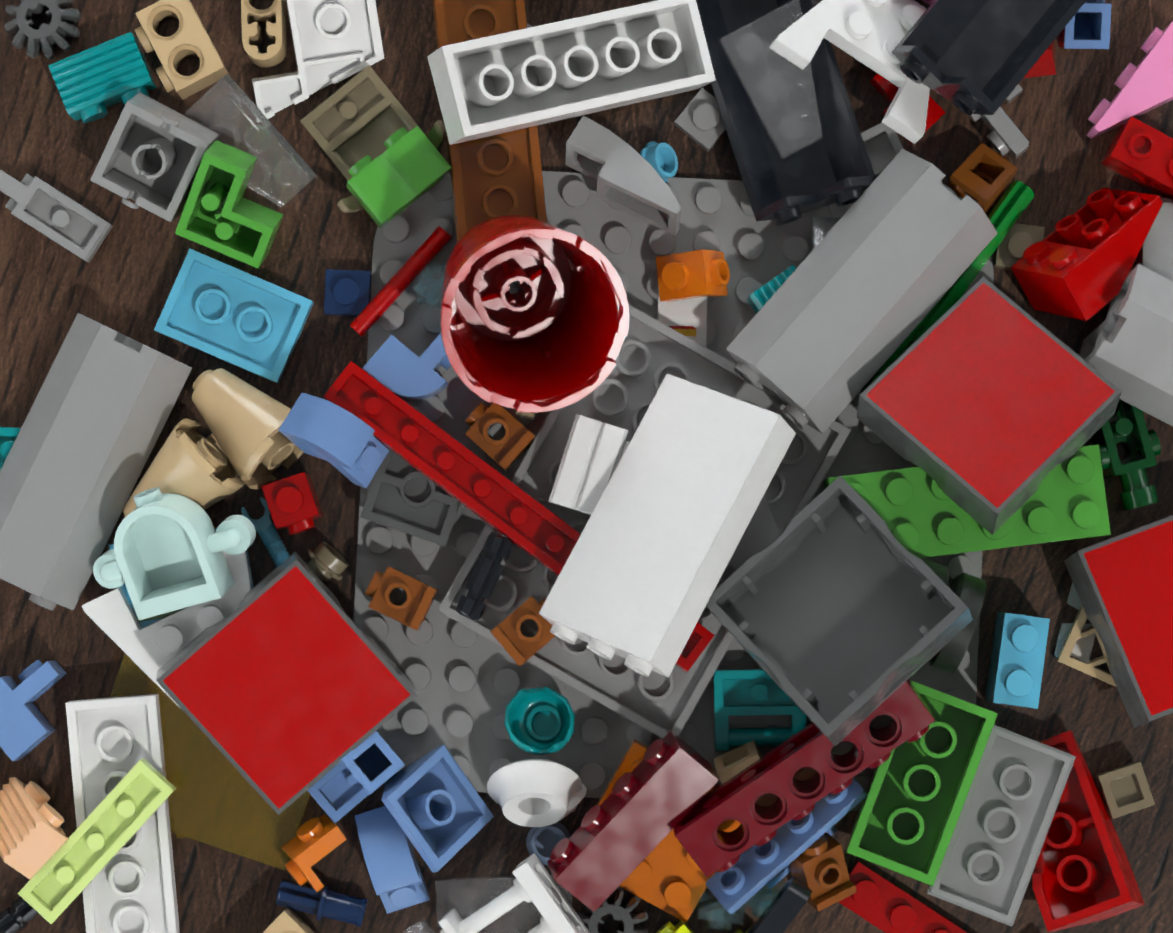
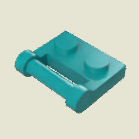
[713,669,806,752]

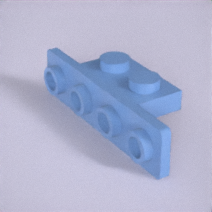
[706,778,867,914]

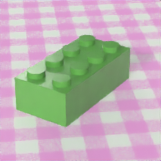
[845,680,998,886]

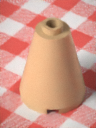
[192,368,303,489]
[123,418,245,517]

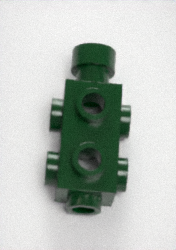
[1093,399,1161,511]

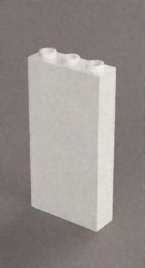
[539,374,796,678]

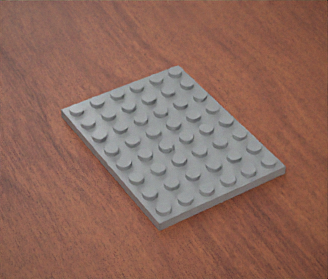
[437,304,851,739]

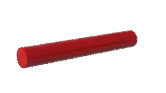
[349,226,452,337]

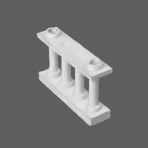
[438,853,590,933]

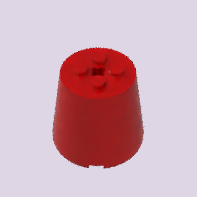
[440,215,629,413]

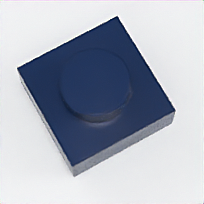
[324,269,372,317]

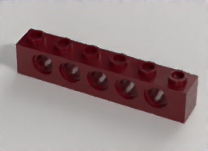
[673,679,935,877]

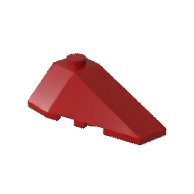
[1032,730,1145,932]

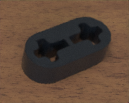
[747,876,812,933]

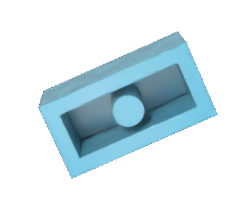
[985,612,1050,709]

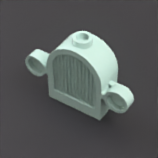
[93,487,256,620]

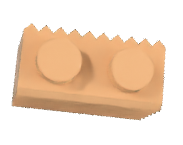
[0,777,69,879]

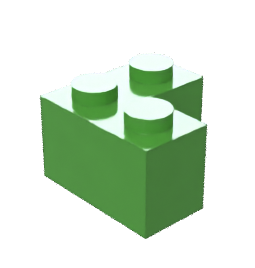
[175,140,284,269]

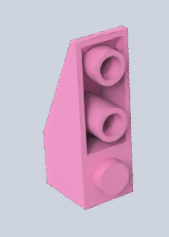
[1086,21,1173,139]

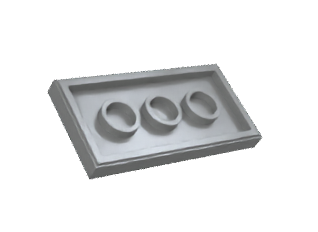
[926,725,1076,927]

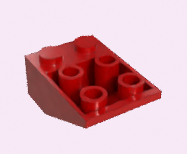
[1011,188,1163,321]

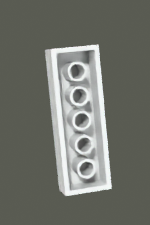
[427,0,716,145]

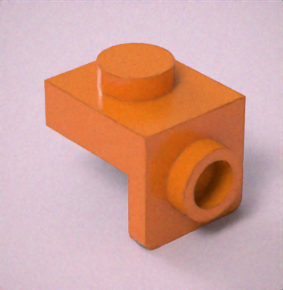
[656,249,730,302]
[282,814,347,892]

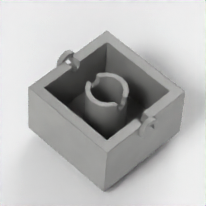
[90,93,220,222]

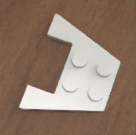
[252,0,384,121]
[769,0,930,144]
[82,551,252,708]

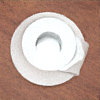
[487,759,587,828]

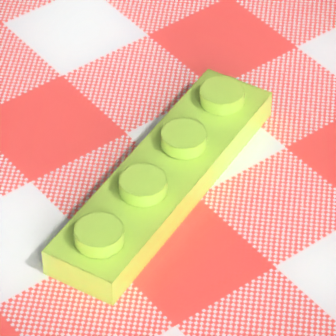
[17,758,177,924]

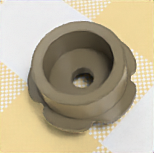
[308,541,349,582]

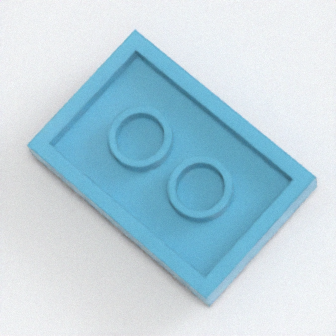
[154,248,314,384]

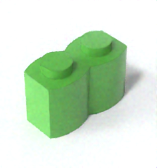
[346,126,452,228]

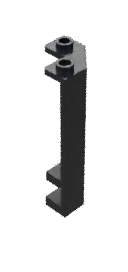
[696,0,876,225]
[892,0,1087,115]

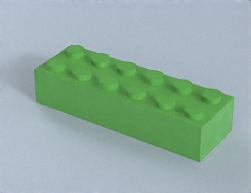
[823,444,1111,558]

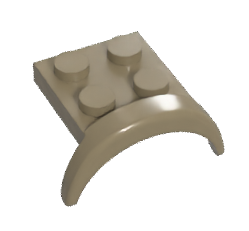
[300,65,447,213]

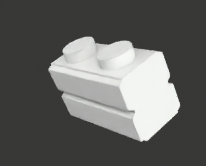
[548,414,630,516]

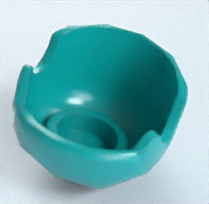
[504,686,575,756]

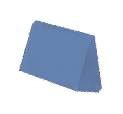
[381,745,494,873]

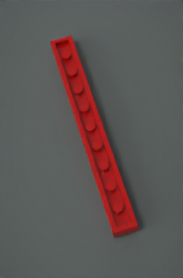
[323,361,715,673]

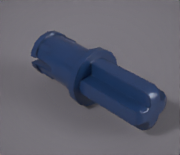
[276,879,368,927]

